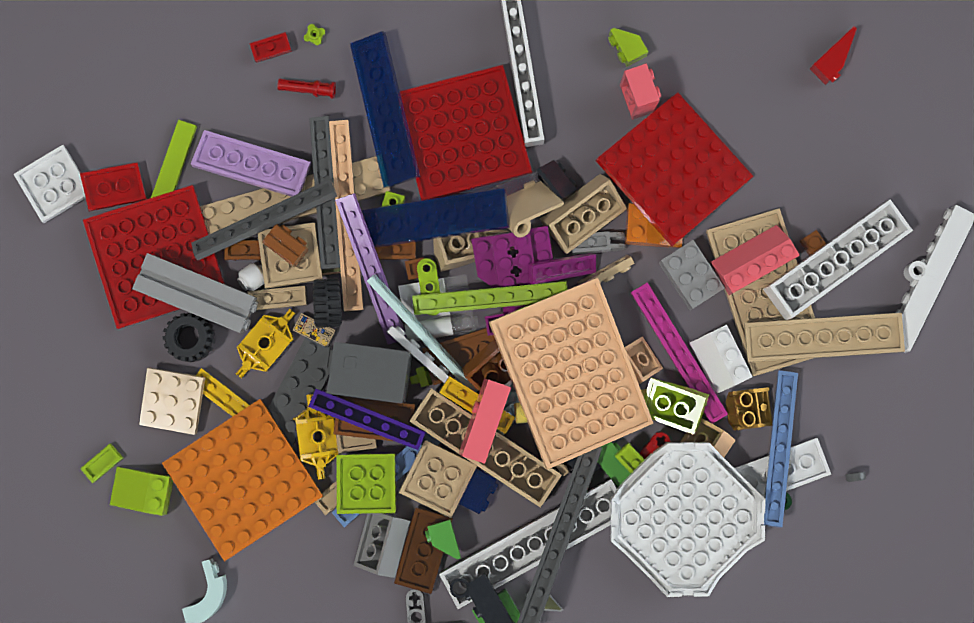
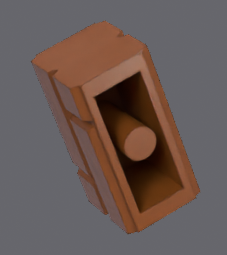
[262,224,309,268]

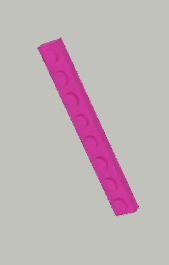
[631,282,728,424]

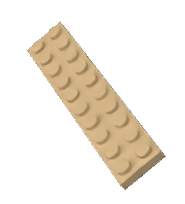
[200,155,391,234]

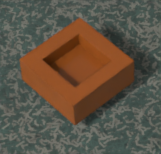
[800,230,826,256]
[405,258,426,281]

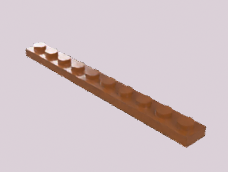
[224,240,416,260]

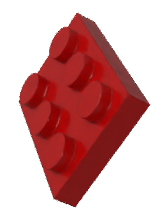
[80,162,146,212]

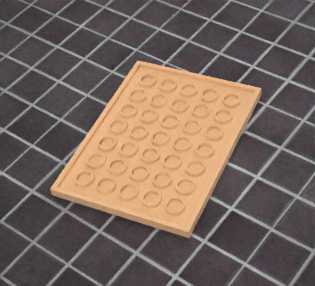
[489,278,653,469]

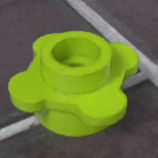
[304,24,325,46]

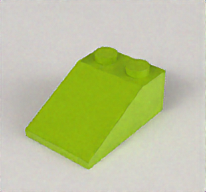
[644,378,709,435]
[110,467,173,516]

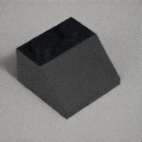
[535,160,577,201]

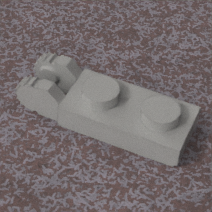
[572,231,626,255]

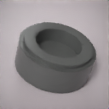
[845,472,866,482]

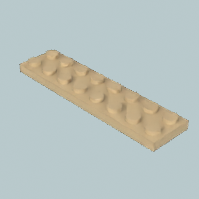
[744,313,905,362]

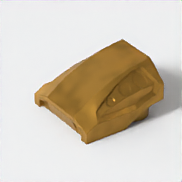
[725,387,772,430]

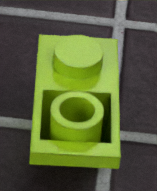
[608,28,648,67]

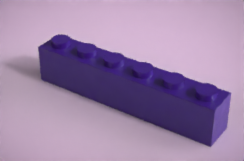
[308,388,426,450]

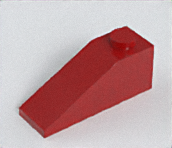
[810,26,857,85]

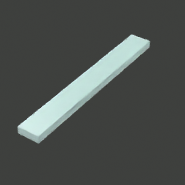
[367,275,478,393]

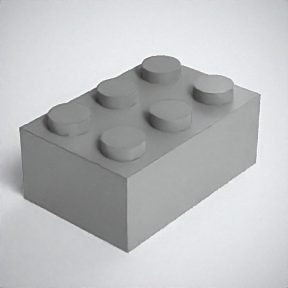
[659,240,725,311]

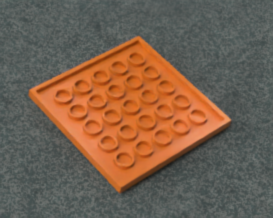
[162,399,324,562]

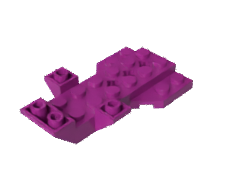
[471,225,553,336]

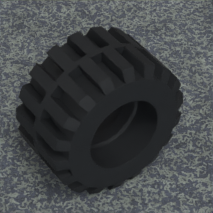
[313,278,342,328]
[162,313,215,362]

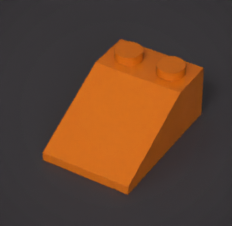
[625,203,683,248]

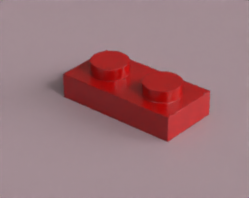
[249,32,292,63]

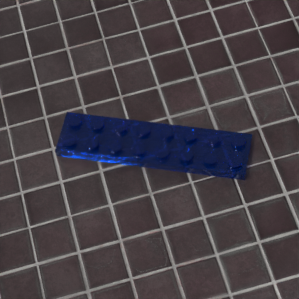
[350,31,420,188]
[361,188,510,248]

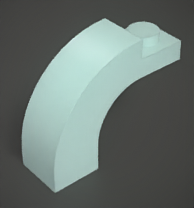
[182,558,227,623]

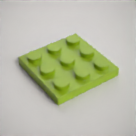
[336,454,396,514]

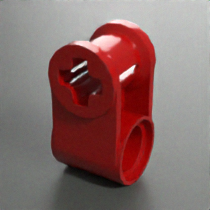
[639,432,670,459]

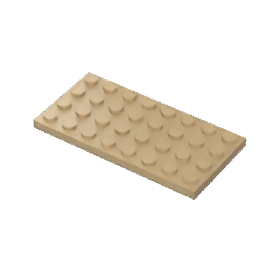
[706,208,815,377]

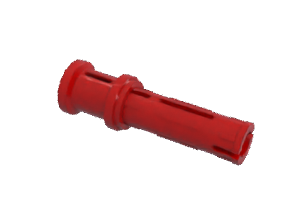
[277,78,336,99]

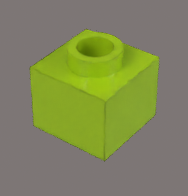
[381,191,405,217]

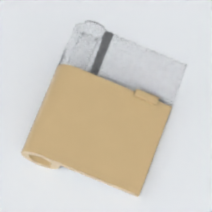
[482,173,564,237]

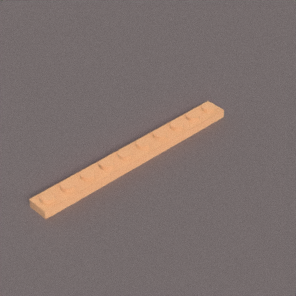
[329,120,364,312]

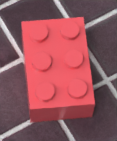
[620,63,661,120]

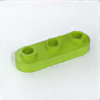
[417,258,440,316]

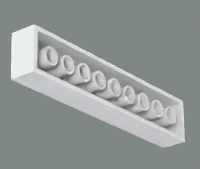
[439,479,617,609]

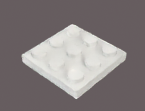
[14,145,86,223]

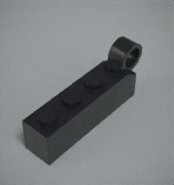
[450,572,514,623]

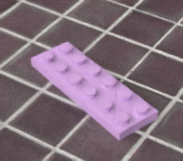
[191,130,311,197]

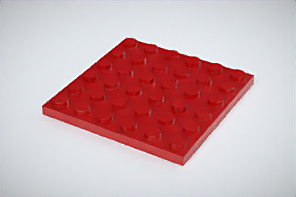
[393,65,532,202]
[595,92,753,247]
[83,185,225,329]

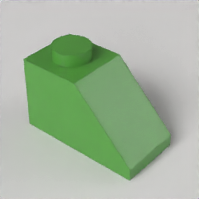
[425,519,461,559]

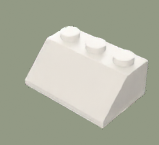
[689,325,752,394]

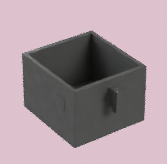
[322,342,413,404]

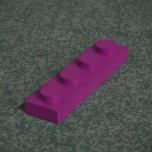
[529,253,596,285]

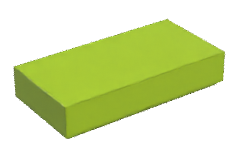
[80,443,123,483]

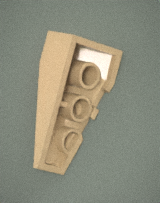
[433,225,514,272]

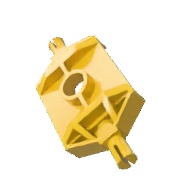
[235,308,296,379]
[293,394,339,479]

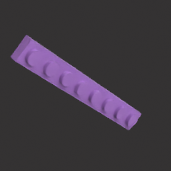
[335,193,407,344]

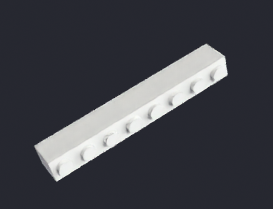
[501,0,544,147]

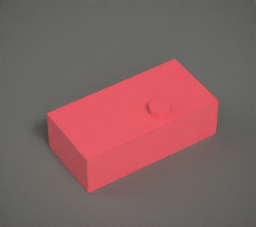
[459,379,511,464]

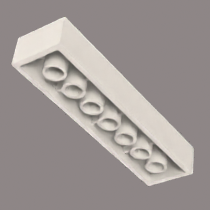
[763,199,913,320]

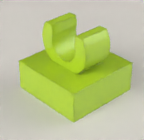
[410,366,433,387]

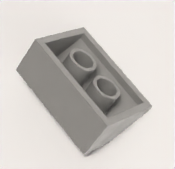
[353,513,410,578]

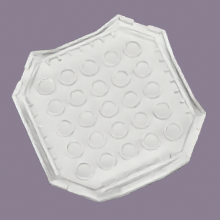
[610,442,765,597]

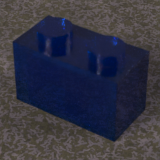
[459,469,498,514]

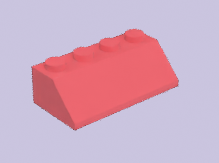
[710,225,800,295]

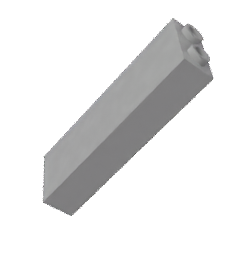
[132,253,258,333]

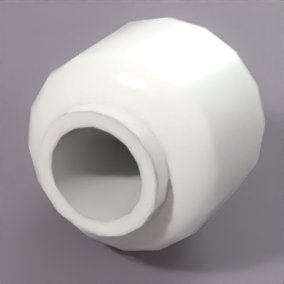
[237,263,264,291]

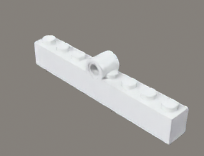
[896,205,974,353]

